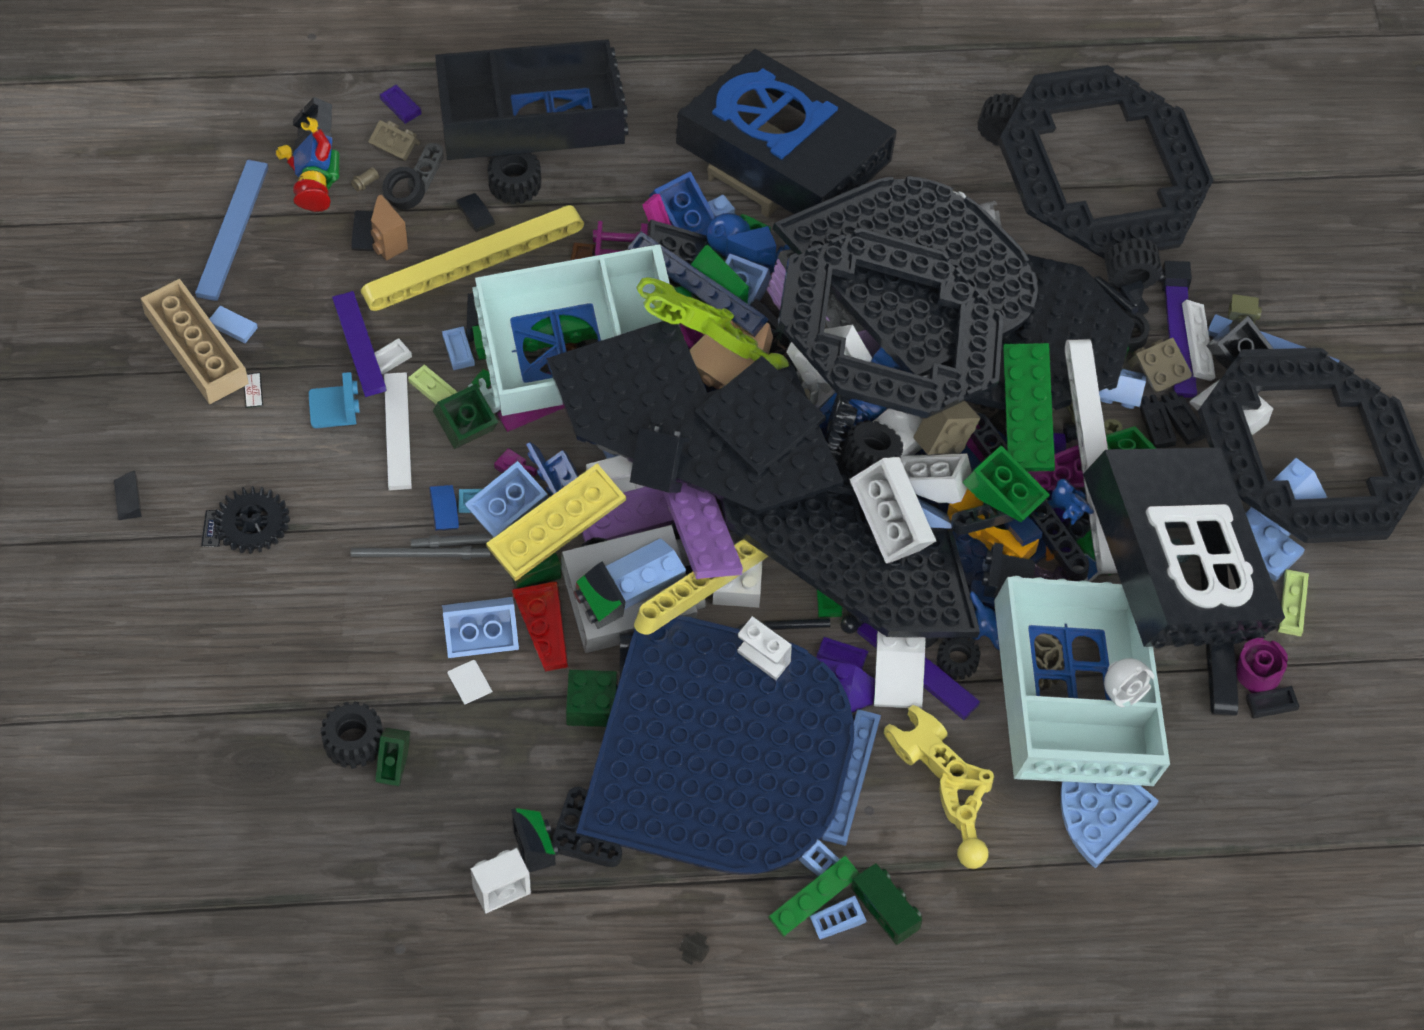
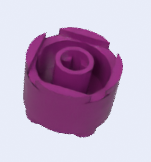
[1236,638,1288,693]

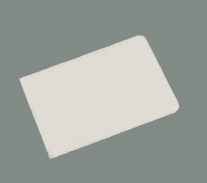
[447,660,493,704]

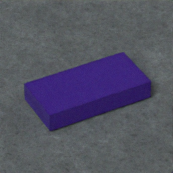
[380,85,422,124]
[816,637,868,670]

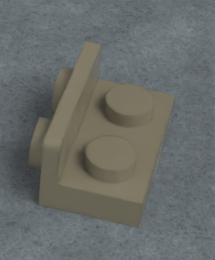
[368,120,421,162]

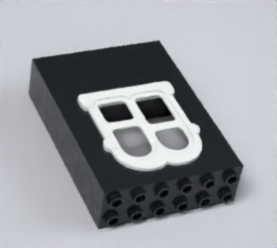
[1083,448,1285,648]

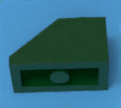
[375,728,411,786]

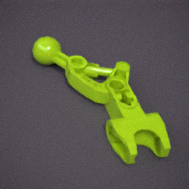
[636,277,789,370]

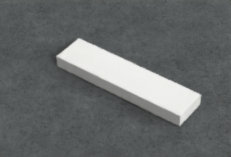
[1182,300,1216,381]

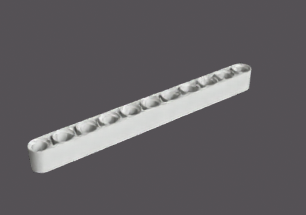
[1065,339,1117,574]

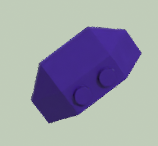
[816,657,875,713]

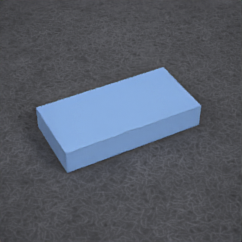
[210,306,258,343]
[442,327,475,370]

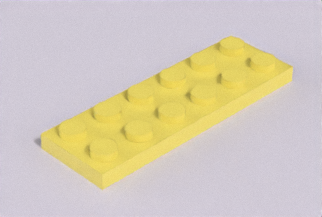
[486,463,626,581]

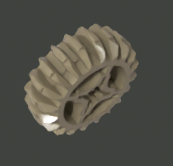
[1034,634,1064,690]

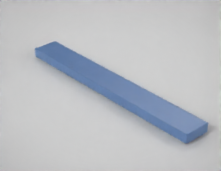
[195,160,268,301]

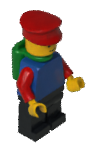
[276,97,340,212]

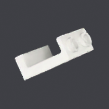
[738,617,791,680]

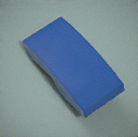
[429,485,459,531]

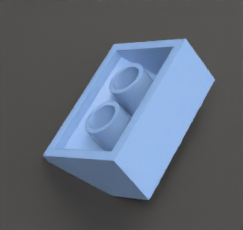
[1099,369,1146,409]
[1251,458,1327,536]
[606,538,686,610]
[442,597,519,658]

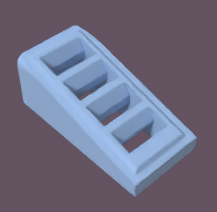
[798,839,840,876]
[810,896,867,939]

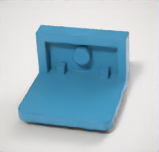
[309,372,360,428]

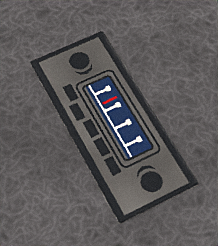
[201,510,222,547]

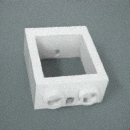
[586,456,645,493]

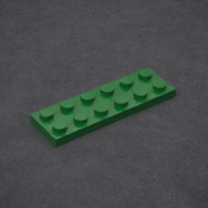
[1003,343,1055,472]

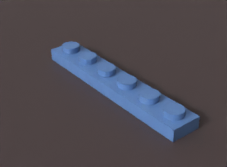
[822,709,881,846]

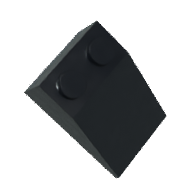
[1206,316,1274,393]

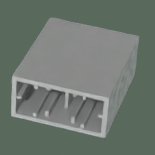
[561,525,706,653]

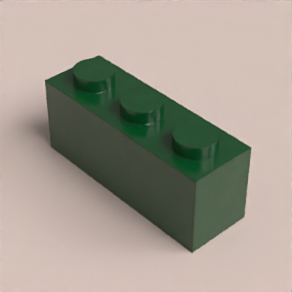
[851,863,922,946]

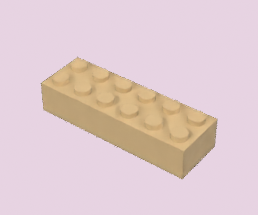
[141,279,249,404]

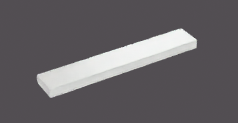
[384,372,412,490]

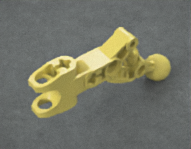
[884,705,994,869]

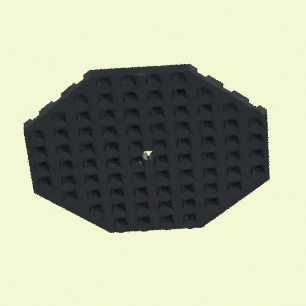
[946,254,1134,410]

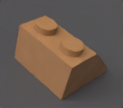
[371,195,408,261]

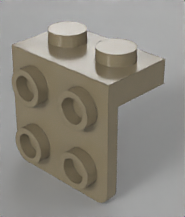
[1127,338,1192,393]

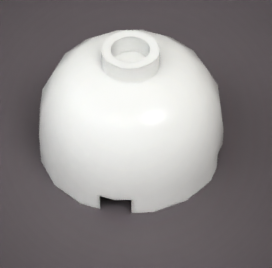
[1104,658,1154,707]

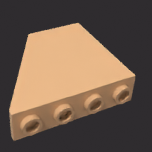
[689,321,773,389]

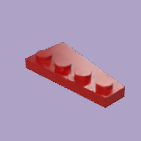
[511,581,568,672]

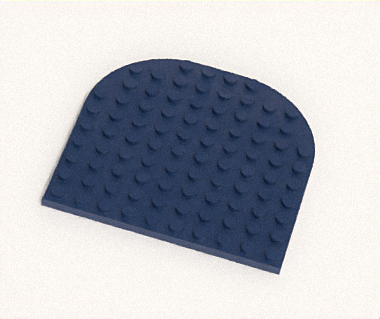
[576,615,854,875]

